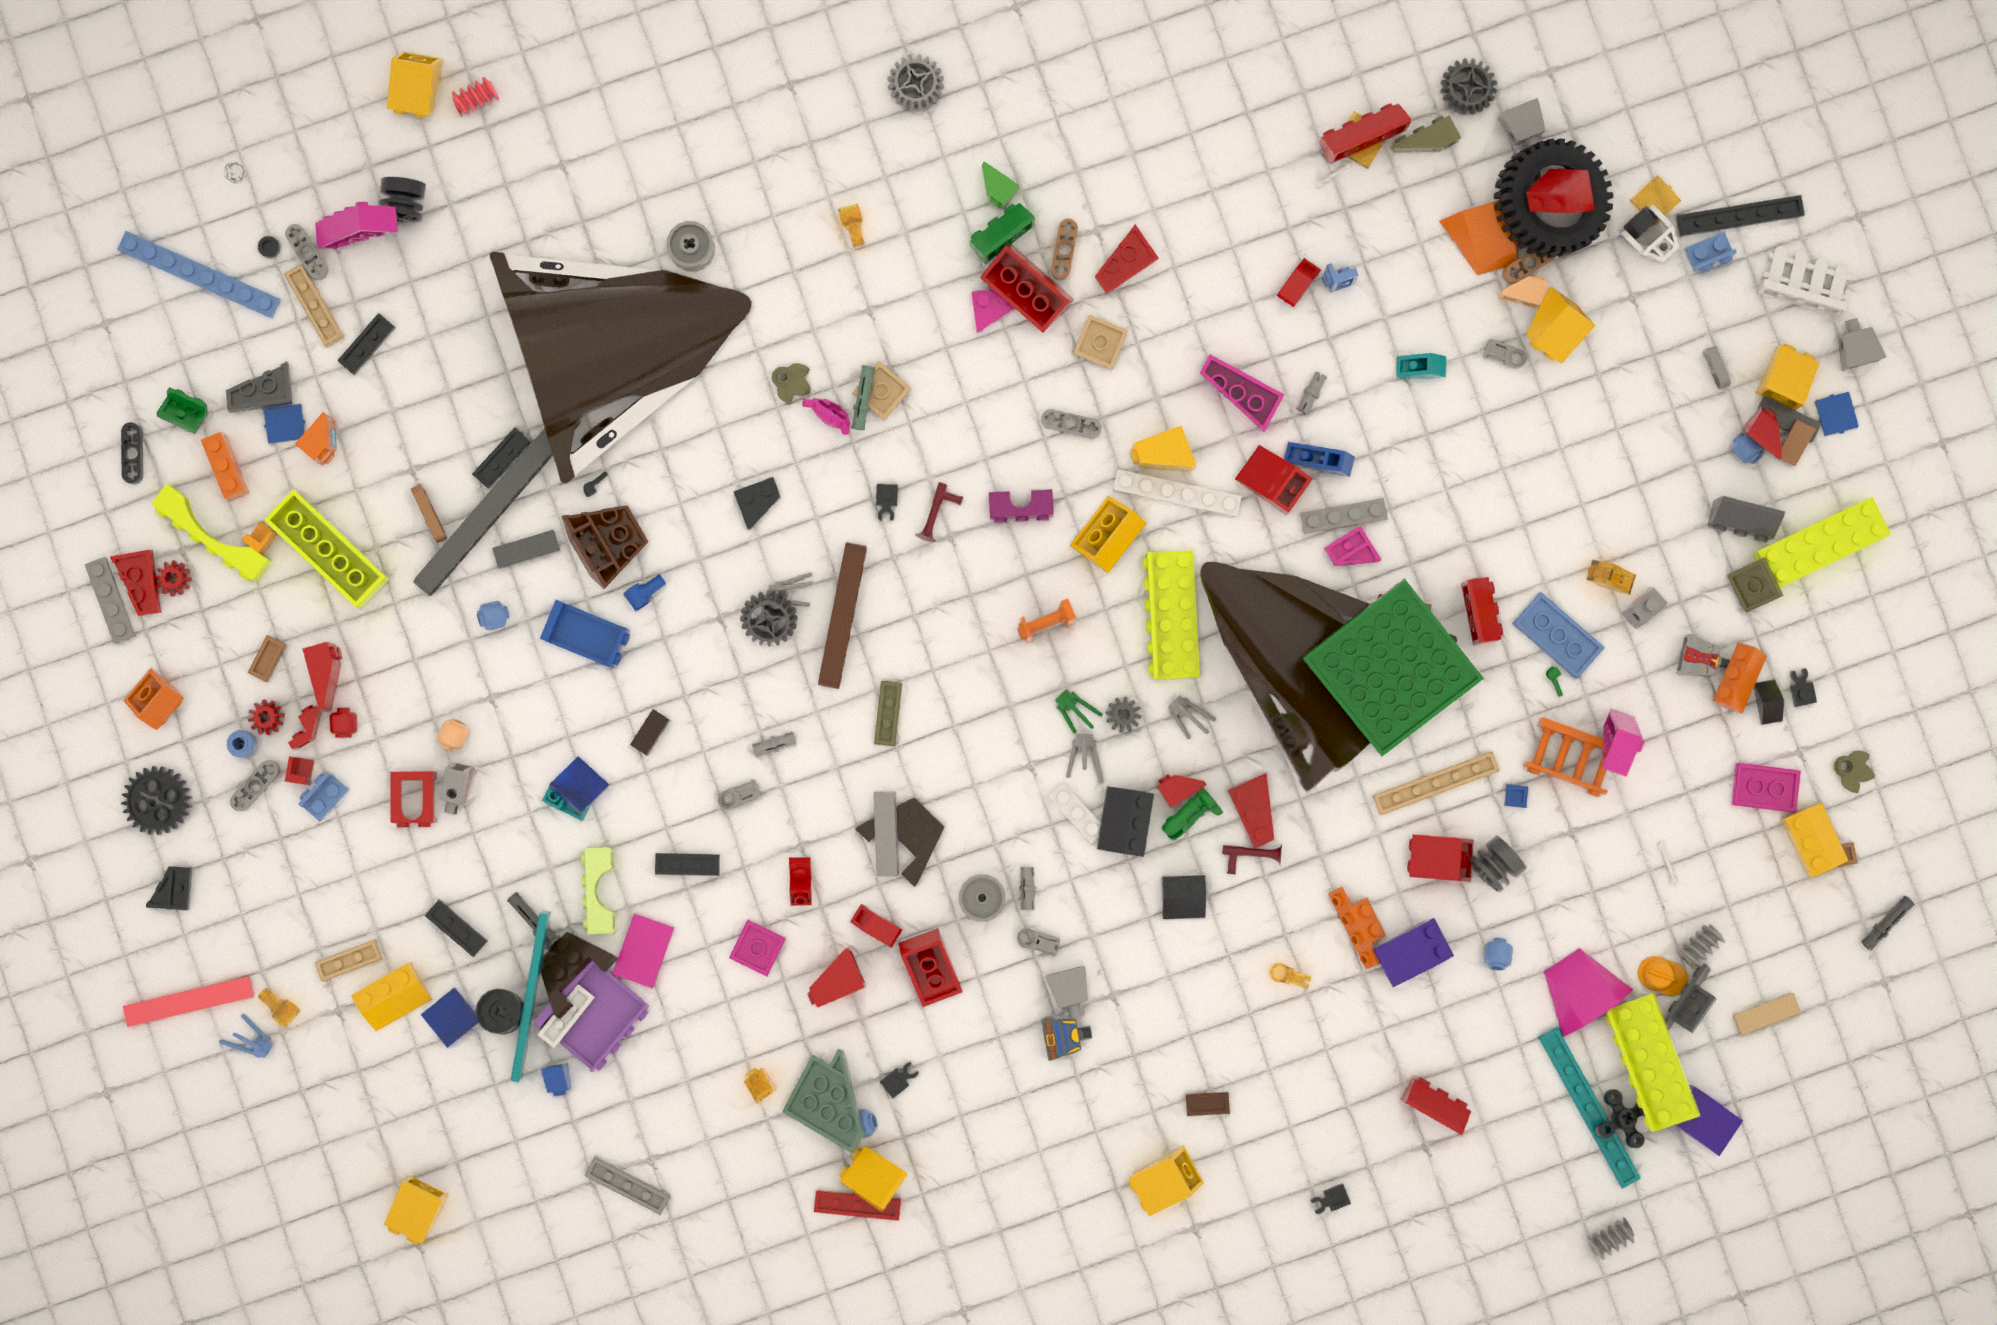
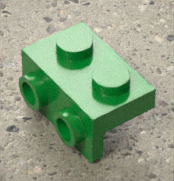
[156,387,208,434]

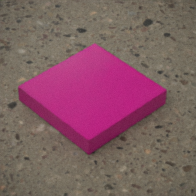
[729,920,786,977]

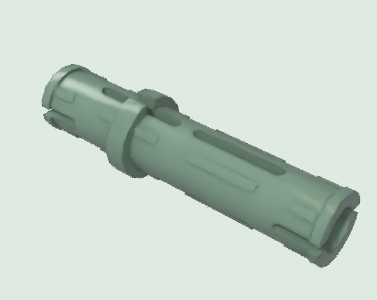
[851,365,875,431]

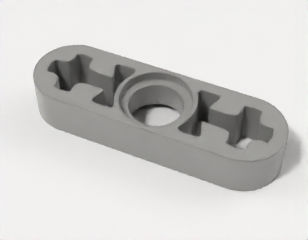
[285,224,328,280]
[1041,409,1102,439]
[230,760,280,811]

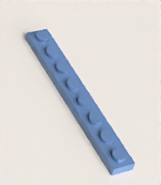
[117,231,281,319]

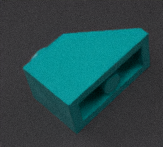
[1396,353,1446,379]

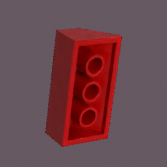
[1320,103,1412,164]
[979,244,1074,333]

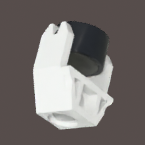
[1621,204,1680,262]

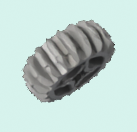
[888,54,944,112]

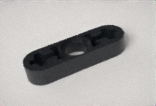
[121,422,143,485]

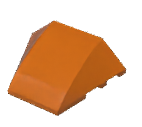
[1439,200,1519,275]

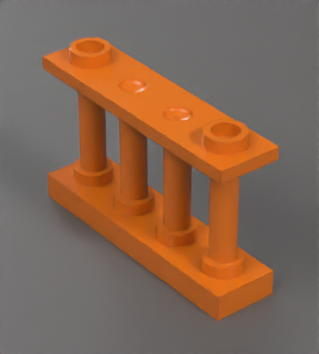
[1017,598,1076,644]
[1523,717,1608,797]

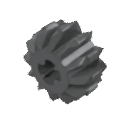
[1105,697,1142,733]

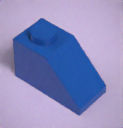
[541,1063,571,1096]

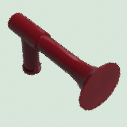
[915,482,963,542]
[1222,844,1282,874]

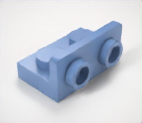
[1684,232,1737,273]
[1322,263,1359,293]
[298,772,349,822]

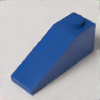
[1284,442,1355,477]

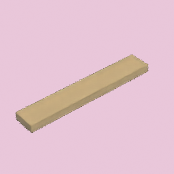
[1372,751,1500,815]

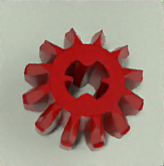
[155,560,193,597]
[248,699,285,736]

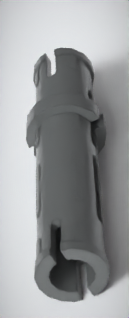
[1861,895,1915,951]

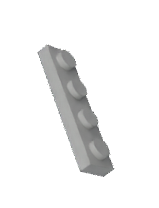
[1300,498,1388,534]
[84,557,136,644]

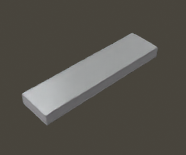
[873,791,899,876]
[585,1156,671,1215]

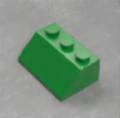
[970,202,1035,265]

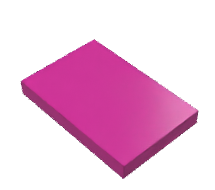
[1731,763,1801,813]
[612,913,675,988]

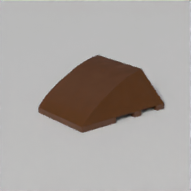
[561,505,649,590]

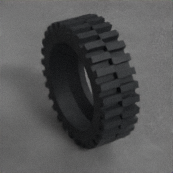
[1493,138,1614,258]

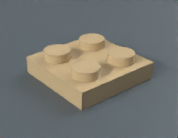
[1073,314,1128,370]
[852,361,912,421]

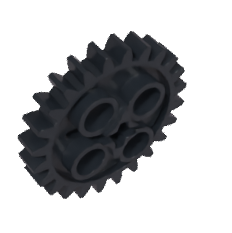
[121,766,193,835]

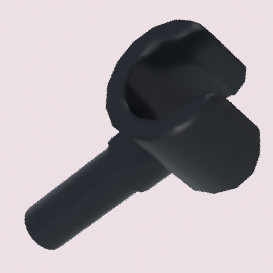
[583,471,608,497]

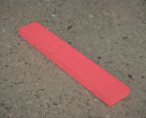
[123,976,254,1027]

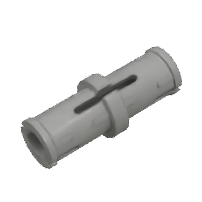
[1296,371,1327,415]
[752,731,797,757]
[1019,867,1036,910]

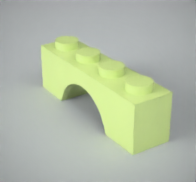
[581,848,616,934]

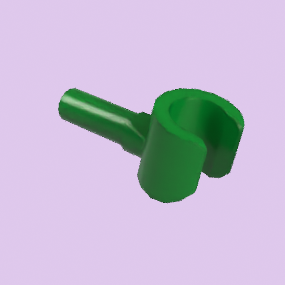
[1546,666,1563,697]

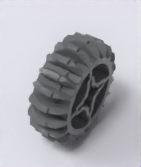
[1440,58,1497,115]
[740,590,798,647]

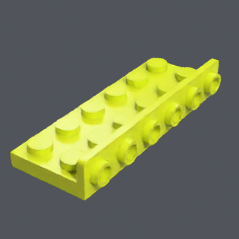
[1143,550,1200,680]
[1605,993,1700,1132]

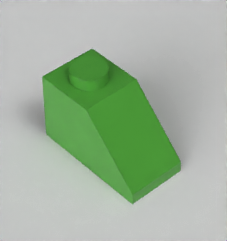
[982,161,1019,210]

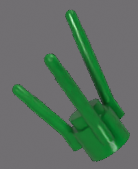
[1055,689,1103,734]

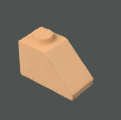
[1498,275,1549,309]

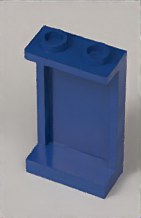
[540,600,630,669]

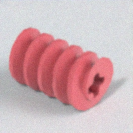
[452,77,500,118]

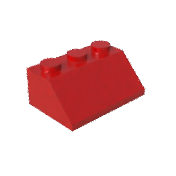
[1461,577,1503,646]
[1400,1077,1471,1135]

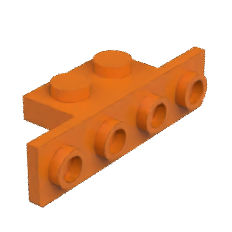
[1328,886,1386,969]

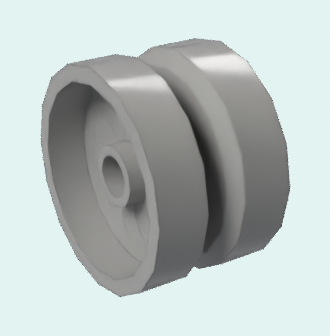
[666,221,715,272]
[959,874,1005,921]

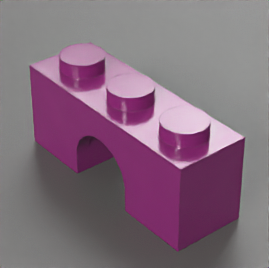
[989,489,1054,523]

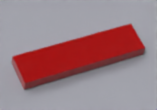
[814,1190,901,1221]

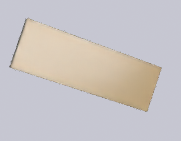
[315,939,383,982]
[1733,993,1801,1035]

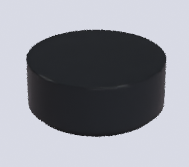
[258,236,280,258]

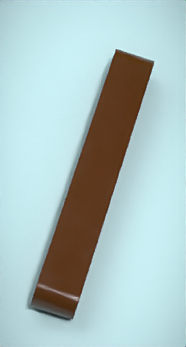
[818,542,867,689]

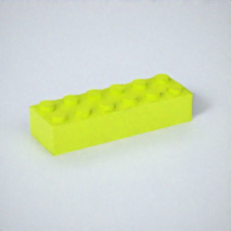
[264,489,390,609]
[1752,497,1891,588]

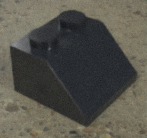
[1161,875,1206,919]

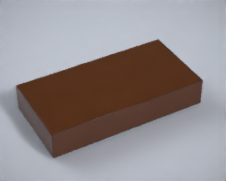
[1185,1092,1230,1116]

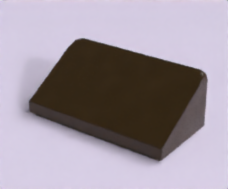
[630,709,671,756]

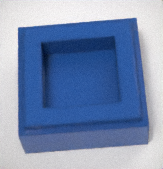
[1504,784,1528,808]

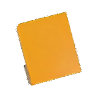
[242,522,278,554]

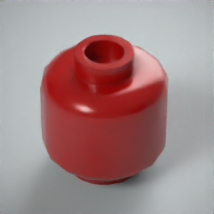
[329,708,357,738]

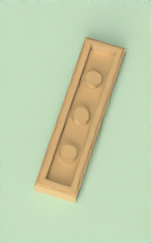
[284,264,344,348]

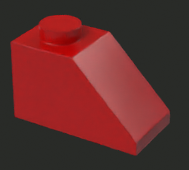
[1157,774,1207,808]

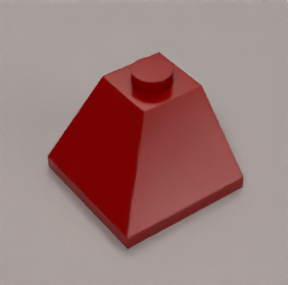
[1744,406,1782,460]

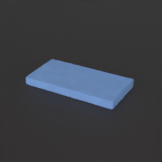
[1512,592,1605,679]

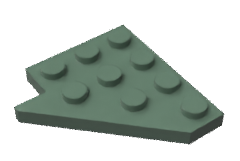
[782,1049,864,1153]

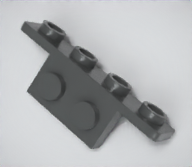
[1664,963,1717,1034]

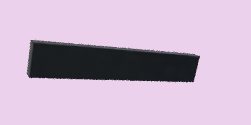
[1675,195,1805,237]

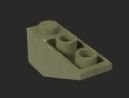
[1391,115,1461,153]

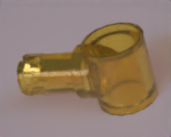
[838,203,865,247]
[1268,962,1311,989]
[258,988,300,1028]

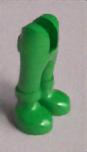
[1161,787,1224,841]

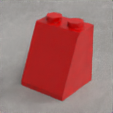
[1526,169,1595,214]
[1407,834,1474,882]
[807,947,866,1008]

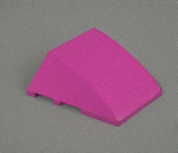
[1544,948,1633,1037]

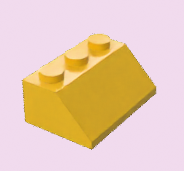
[1070,496,1147,573]
[1782,802,1848,878]
[351,962,432,1031]

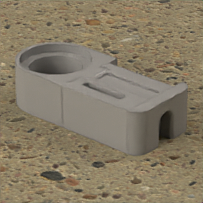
[1483,339,1527,369]
[1703,346,1731,389]
[718,779,761,810]
[1017,928,1060,956]

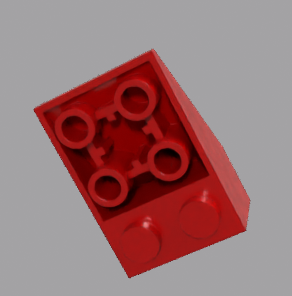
[1235,445,1313,516]

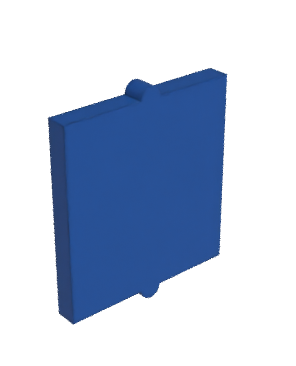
[1815,392,1859,436]
[264,404,306,444]

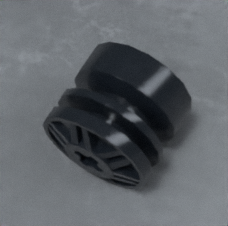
[378,177,426,223]
[475,988,524,1035]

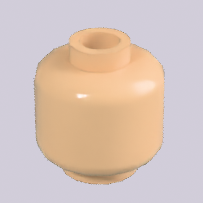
[437,718,469,752]

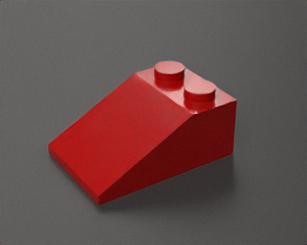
[302,642,342,712]
[898,928,963,1007]

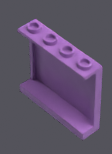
[533,960,650,1072]

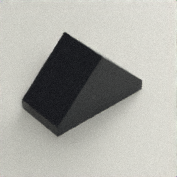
[1754,679,1784,725]

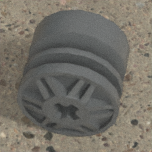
[1469,835,1527,893]

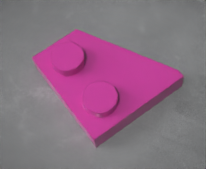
[972,289,1015,333]
[1323,526,1382,566]

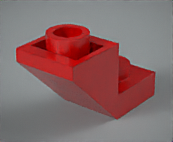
[1276,258,1321,308]
[288,705,322,750]
[789,857,812,906]
[850,904,903,948]

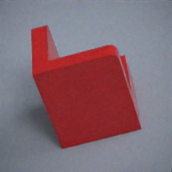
[284,756,314,785]

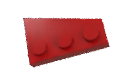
[1094,224,1159,295]
[110,550,161,616]
[1228,773,1274,848]

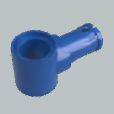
[623,574,666,611]

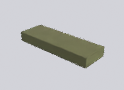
[874,681,902,747]

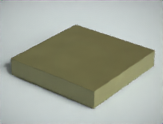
[1727,557,1784,613]

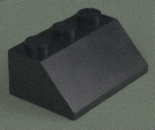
[1097,786,1154,857]

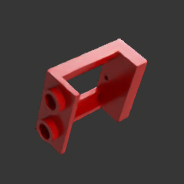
[390,771,437,828]

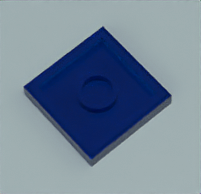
[549,756,609,815]
[421,987,478,1048]

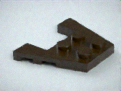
[855,798,945,887]
[541,931,618,1019]

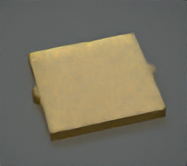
[1630,175,1681,226]

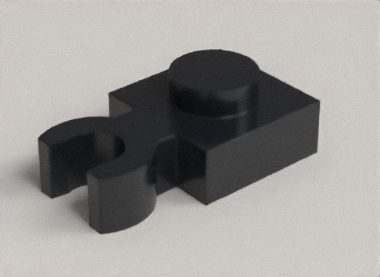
[876,484,898,521]
[1790,668,1817,707]
[880,1062,919,1098]
[1310,1183,1351,1214]

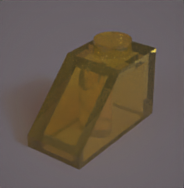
[1586,560,1636,595]
[744,1067,777,1104]

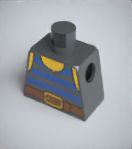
[1041,1019,1092,1061]

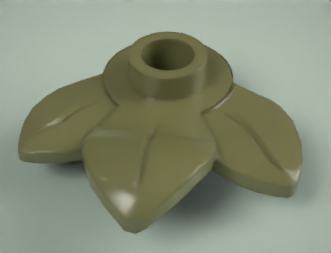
[772,363,811,404]
[1833,750,1875,793]

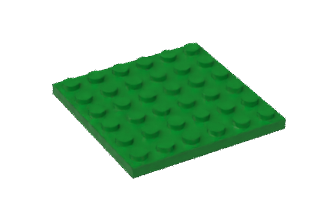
[1303,578,1484,757]

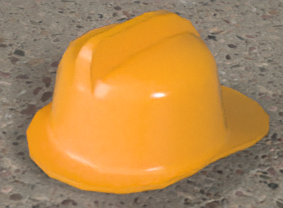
[1637,956,1688,996]

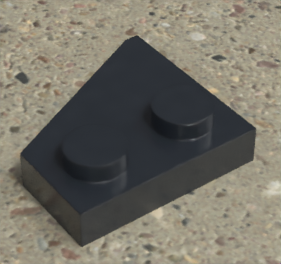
[734,477,781,530]
[146,866,192,910]

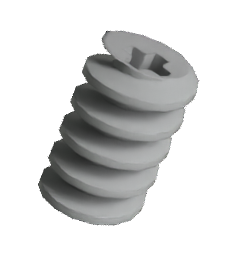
[1677,924,1726,969]
[1586,1217,1635,1260]

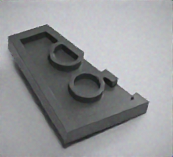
[226,362,293,413]

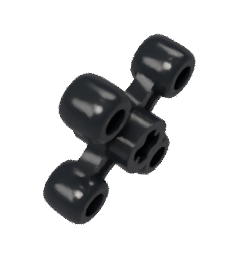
[1595,1089,1645,1149]

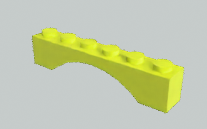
[151,484,273,582]

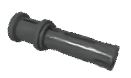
[507,892,561,950]

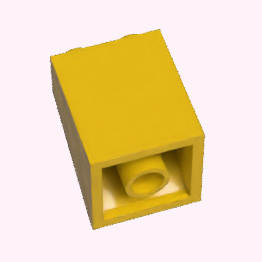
[387,51,443,118]
[1526,286,1596,364]
[1755,344,1820,410]
[1130,425,1196,472]
[1128,1145,1204,1216]
[839,1146,908,1212]
[384,1176,449,1245]

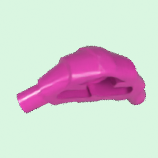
[802,398,850,435]

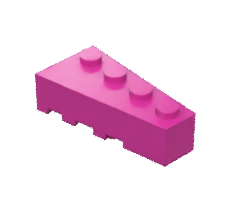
[315,202,398,249]
[1199,354,1285,432]
[1602,708,1644,777]

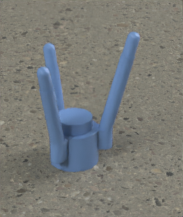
[219,1014,273,1058]

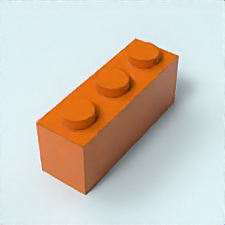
[201,432,250,501]
[1713,642,1767,714]

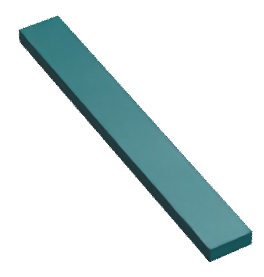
[510,910,551,1082]
[1538,1027,1641,1189]

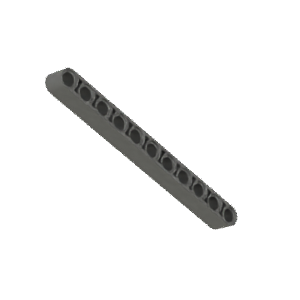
[413,421,581,596]

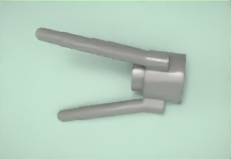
[769,572,813,607]
[1168,695,1216,739]
[1066,733,1103,783]

